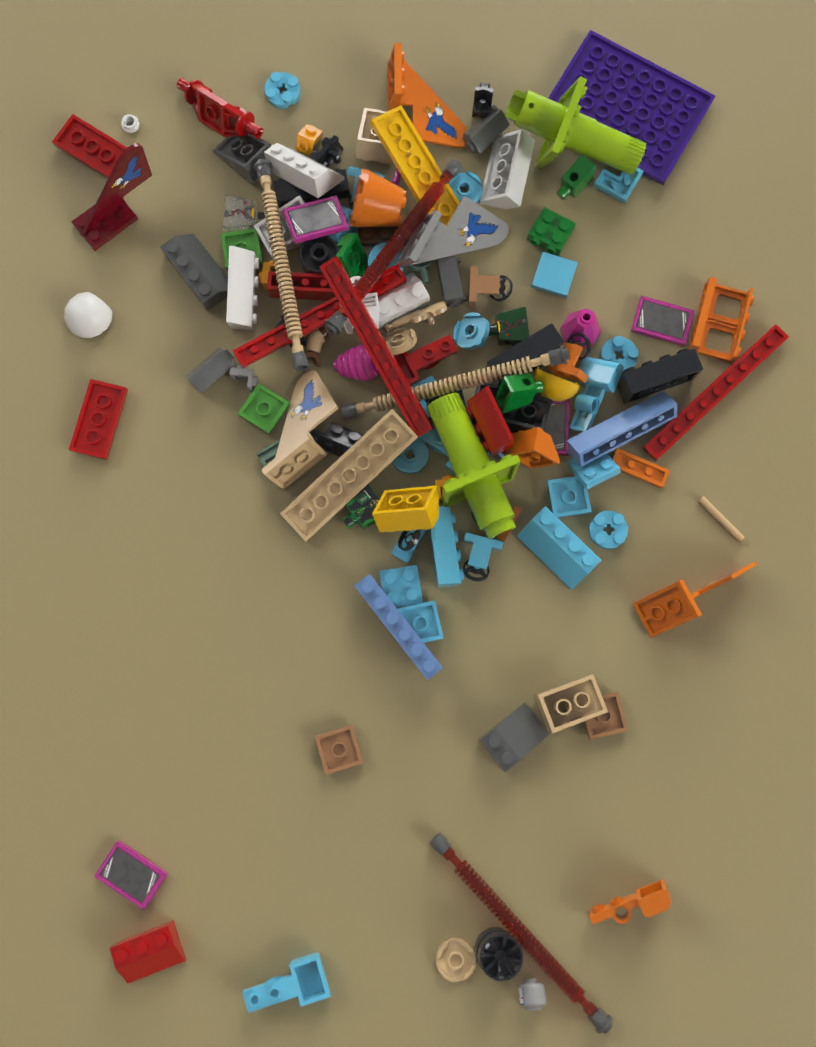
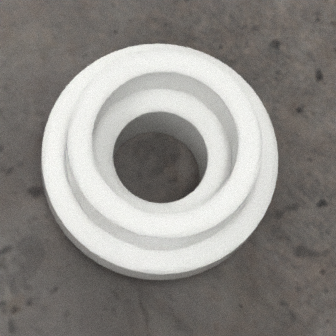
[121,114,140,133]

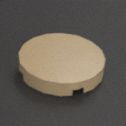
[384,328,417,355]
[436,938,476,982]

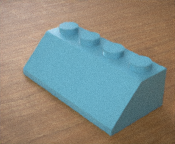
[516,506,601,590]
[429,507,464,588]

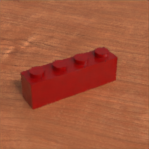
[267,271,335,301]

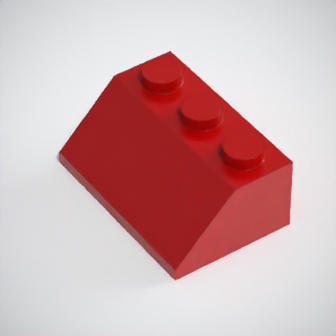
[466,386,514,456]
[109,920,186,984]

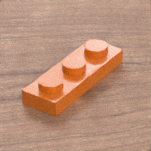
[612,448,670,489]

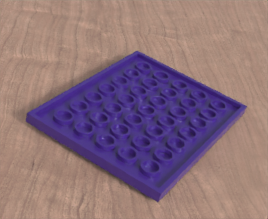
[548,30,715,185]

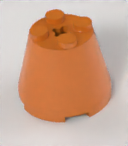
[349,169,407,227]

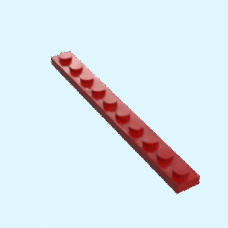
[319,256,434,437]
[233,264,407,368]
[642,324,789,461]

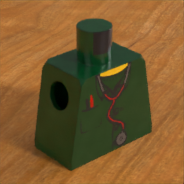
[488,307,529,346]

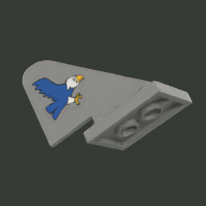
[396,196,509,268]

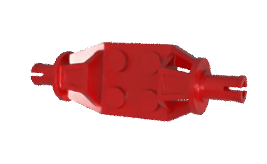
[176,78,264,139]

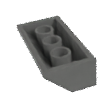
[160,234,228,311]

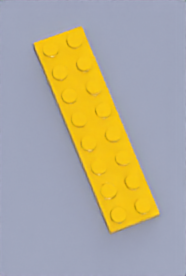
[370,105,460,226]

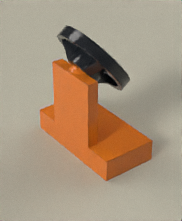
[547,333,591,383]

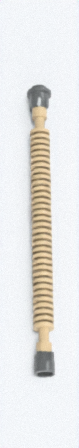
[254,159,309,371]
[341,345,570,420]

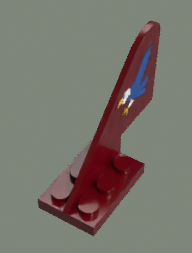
[71,143,152,251]

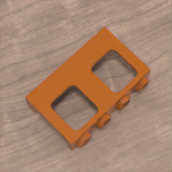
[688,277,754,363]

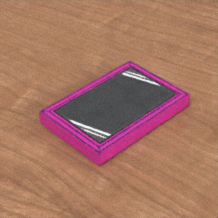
[283,195,349,244]
[631,296,695,346]
[544,399,570,456]
[94,840,168,910]

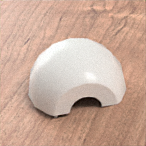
[64,292,112,338]

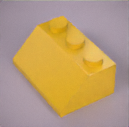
[372,486,439,532]

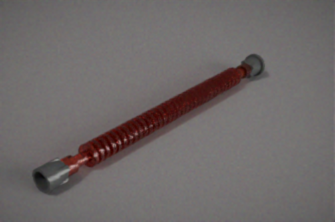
[324,158,462,335]
[429,832,612,1034]

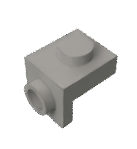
[230,365,258,392]

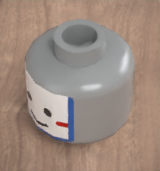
[518,978,546,1011]

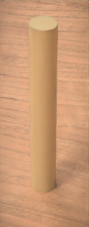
[698,496,745,542]

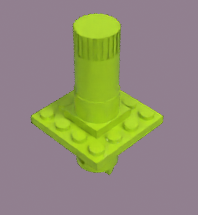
[504,76,646,175]
[427,393,521,539]

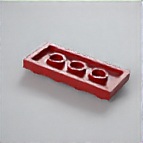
[52,114,128,179]
[68,379,128,460]

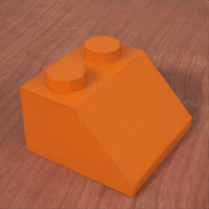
[505,427,560,469]

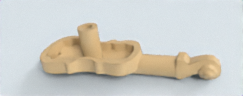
[384,301,447,332]

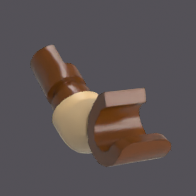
[302,325,344,373]

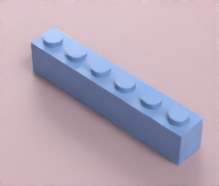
[567,391,677,467]
[354,574,443,680]

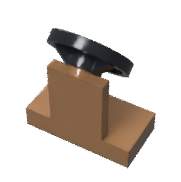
[468,266,513,308]

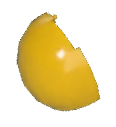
[534,367,580,401]

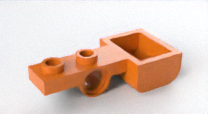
[589,879,671,924]

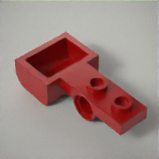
[393,334,458,386]

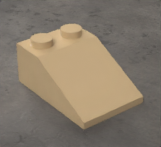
[356,108,392,164]
[534,674,608,733]

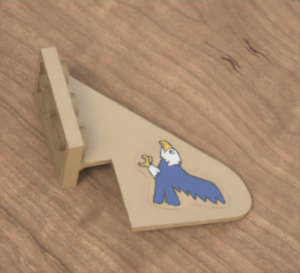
[261,370,338,490]

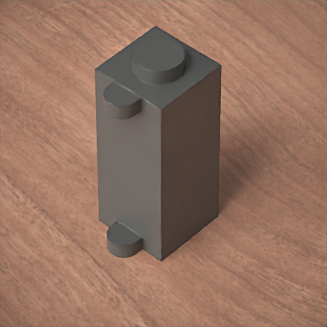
[462,105,510,154]
[437,256,469,308]
[185,348,235,393]

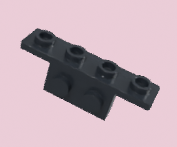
[309,422,363,457]

